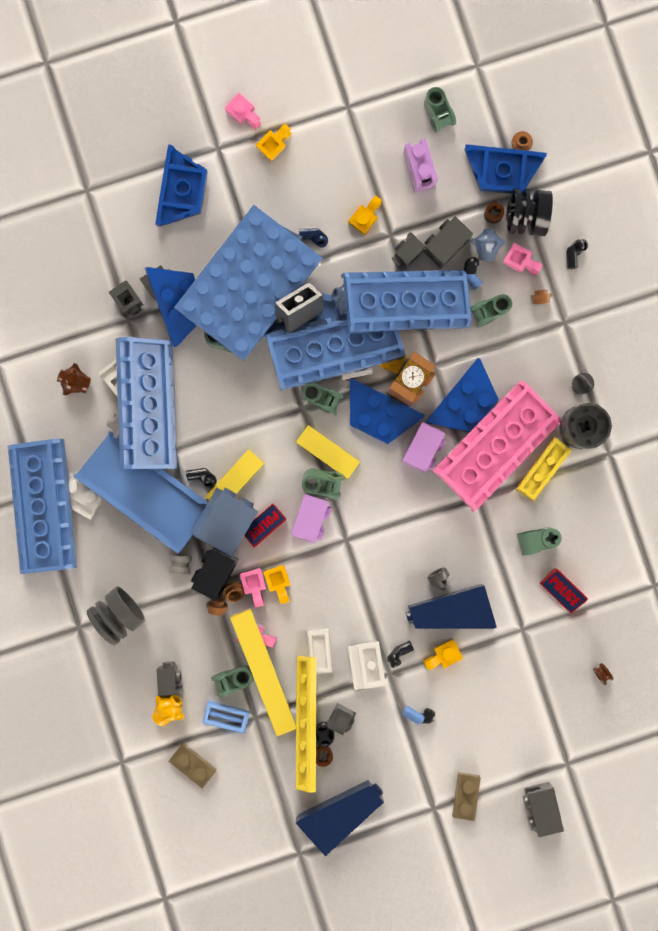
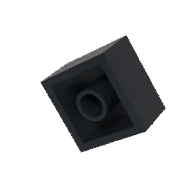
[191,548,239,601]

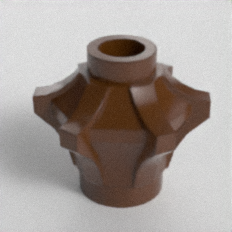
[57,363,91,396]

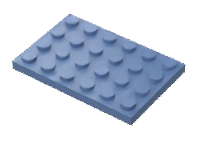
[174,205,323,361]

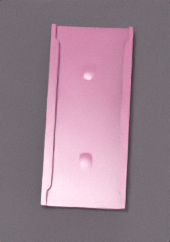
[432,381,561,512]

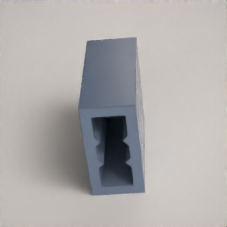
[191,487,258,557]

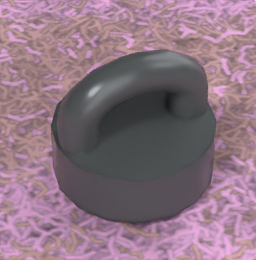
[572,373,594,395]
[427,567,450,590]

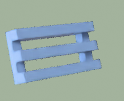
[202,701,250,734]

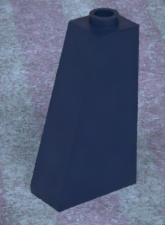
[405,584,497,629]
[296,780,384,856]

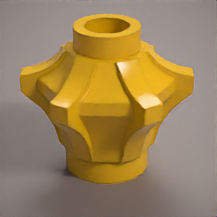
[152,695,184,726]

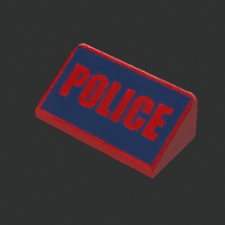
[244,503,287,548]
[539,568,588,613]

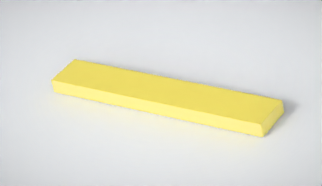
[230,608,296,736]
[296,656,316,793]

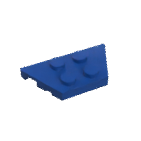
[155,144,208,227]
[464,144,547,195]
[144,267,197,347]
[426,358,499,433]
[350,378,425,445]

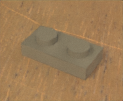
[168,743,217,789]
[452,772,481,821]

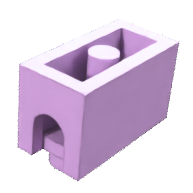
[403,138,438,193]
[401,422,446,473]
[291,494,332,543]

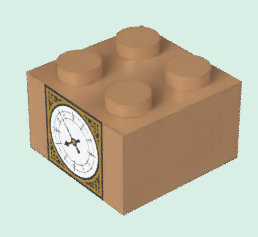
[387,352,436,407]

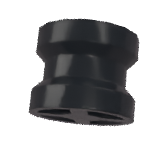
[316,722,334,747]

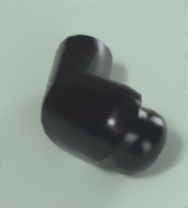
[566,239,588,269]
[186,468,216,489]
[387,640,414,668]

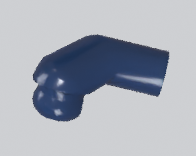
[299,228,328,248]

